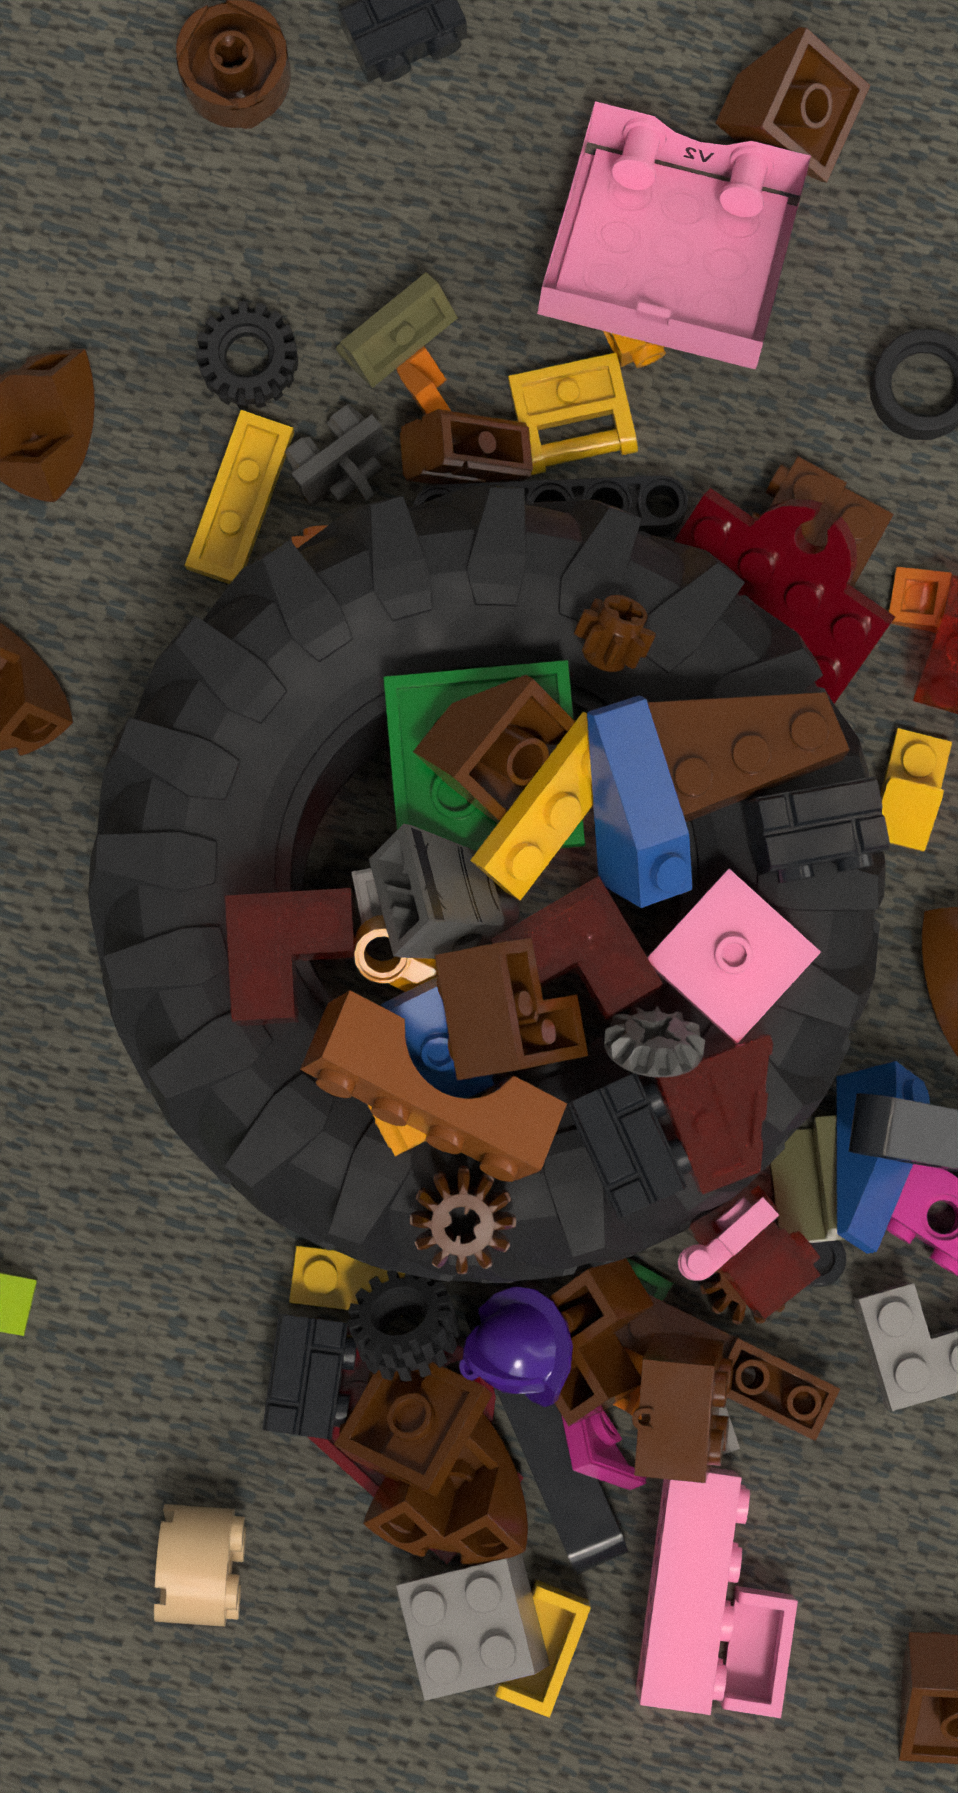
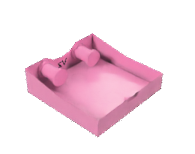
[537,101,811,370]

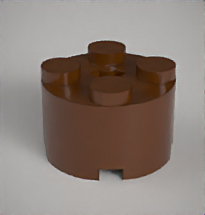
[176,0,291,129]

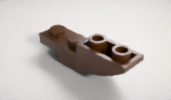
[615,1294,840,1441]

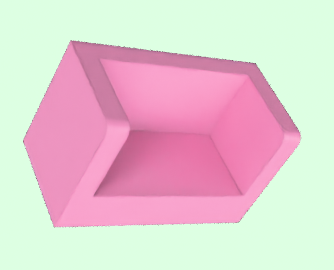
[719,1586,798,1718]

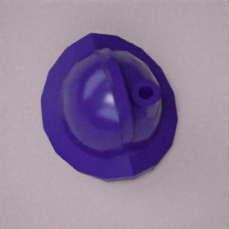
[459,1287,573,1407]

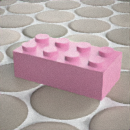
[635,1467,750,1715]

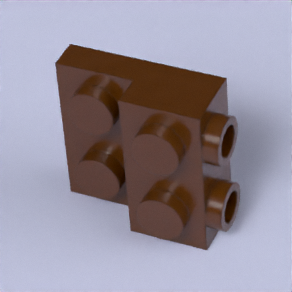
[752,456,894,587]
[334,1362,492,1497]

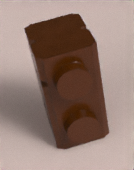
[400,409,533,485]

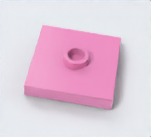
[645,869,821,1044]

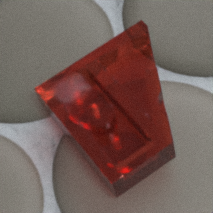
[655,1034,773,1195]

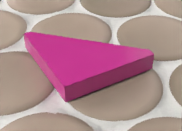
[562,1411,647,1490]

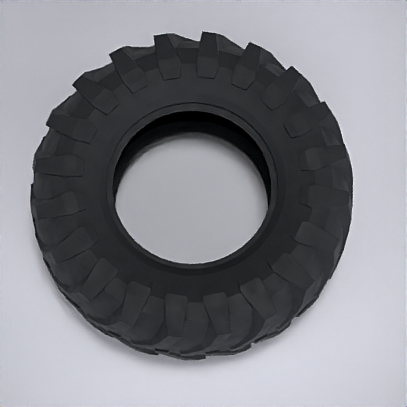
[88,486,886,1283]

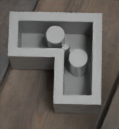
[852,1283,958,1411]

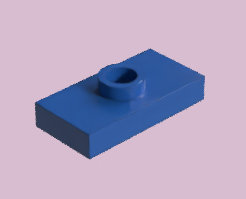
[381,977,494,1099]

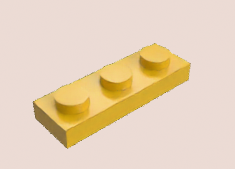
[185,410,294,584]
[470,712,593,901]

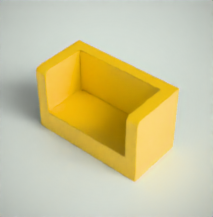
[495,1580,591,1718]

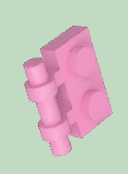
[677,1197,779,1281]

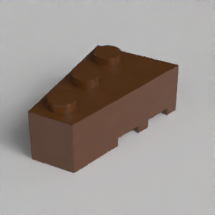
[648,692,850,822]

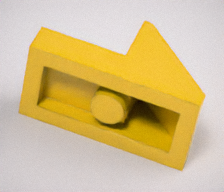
[880,728,952,852]

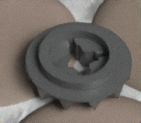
[604,1006,705,1077]

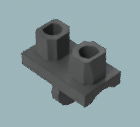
[285,405,391,508]

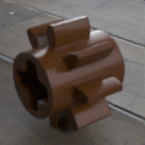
[574,595,656,672]

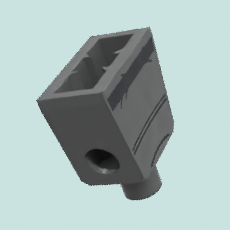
[369,824,519,959]

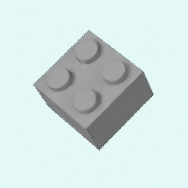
[396,1553,550,1701]

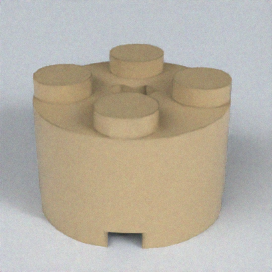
[154,1504,246,1627]

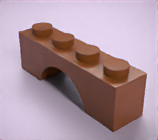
[300,990,567,1182]

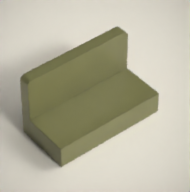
[336,272,458,388]
[770,1115,845,1245]

